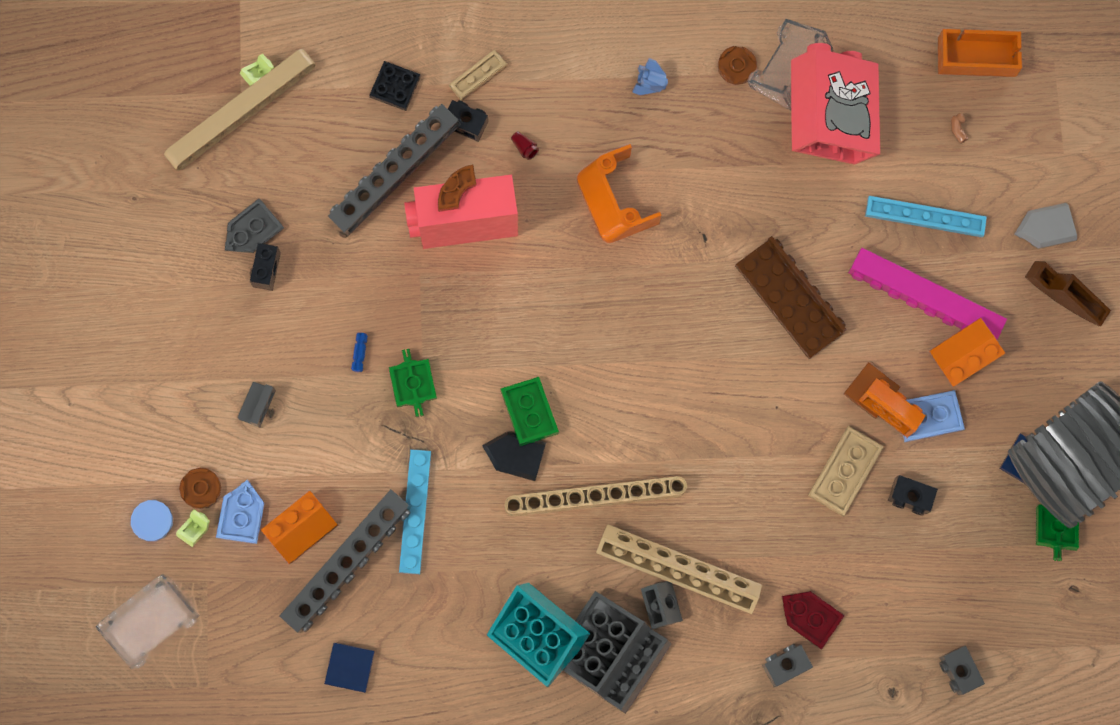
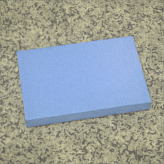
[903,390,965,442]

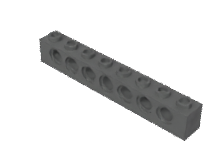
[328,104,461,236]
[279,489,411,633]

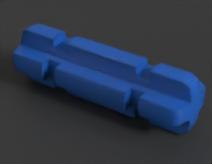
[351,333,368,372]

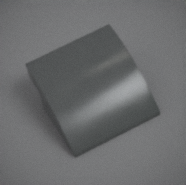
[563,591,672,714]

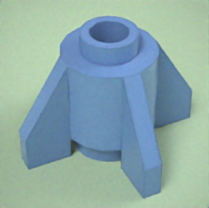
[632,58,668,95]

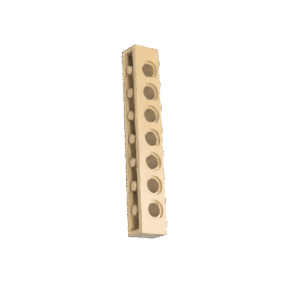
[596,524,762,614]

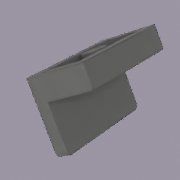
[238,382,276,428]

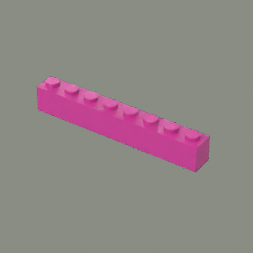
[848,247,1007,340]

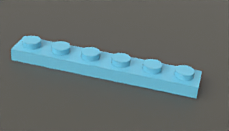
[865,196,987,237]
[399,450,431,575]

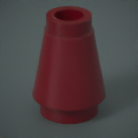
[511,131,539,160]

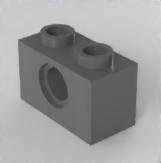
[641,581,683,629]
[762,644,813,687]
[939,646,985,695]

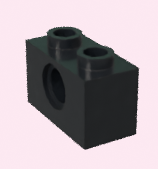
[448,100,488,142]
[250,243,281,291]
[888,475,938,516]

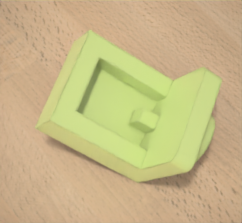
[240,54,274,86]
[176,509,210,547]

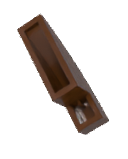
[1025,261,1111,327]

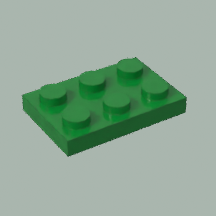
[500,377,559,446]

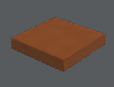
[844,362,900,419]

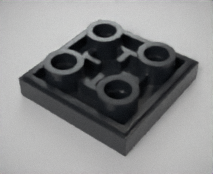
[369,61,421,111]

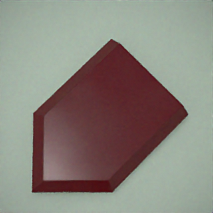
[782,591,845,650]

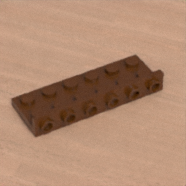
[735,236,846,359]

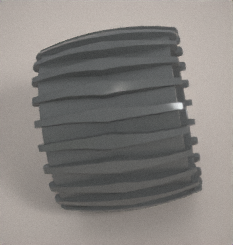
[1008,381,1120,528]

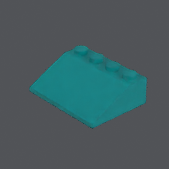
[487,583,590,687]

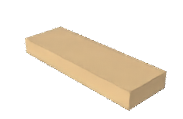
[449,49,507,101]

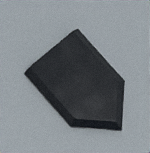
[482,432,546,481]

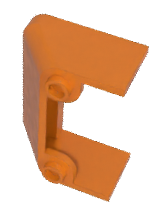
[577,144,662,243]

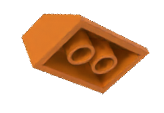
[929,317,1005,387]
[858,378,926,438]
[261,491,338,564]

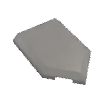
[1014,203,1077,249]

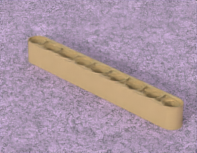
[164,49,316,171]
[504,476,687,516]

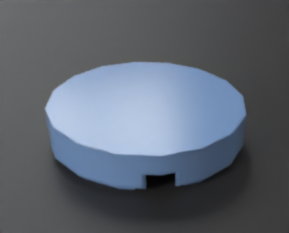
[131,500,173,542]

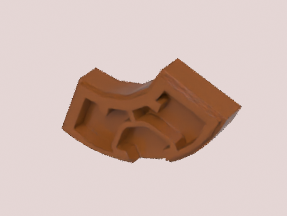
[438,164,477,212]

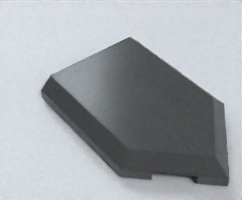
[225,199,284,253]

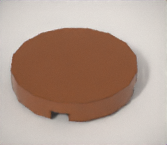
[718,46,757,85]
[179,468,222,509]

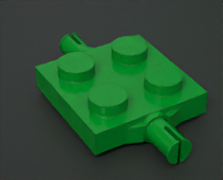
[389,349,437,417]
[1036,504,1079,561]

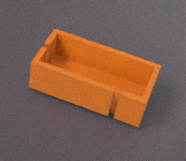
[938,29,1022,77]

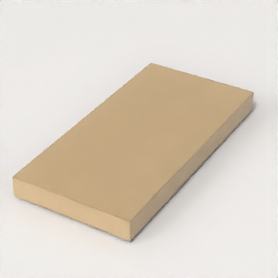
[808,426,884,516]

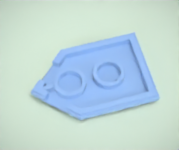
[216,480,264,544]

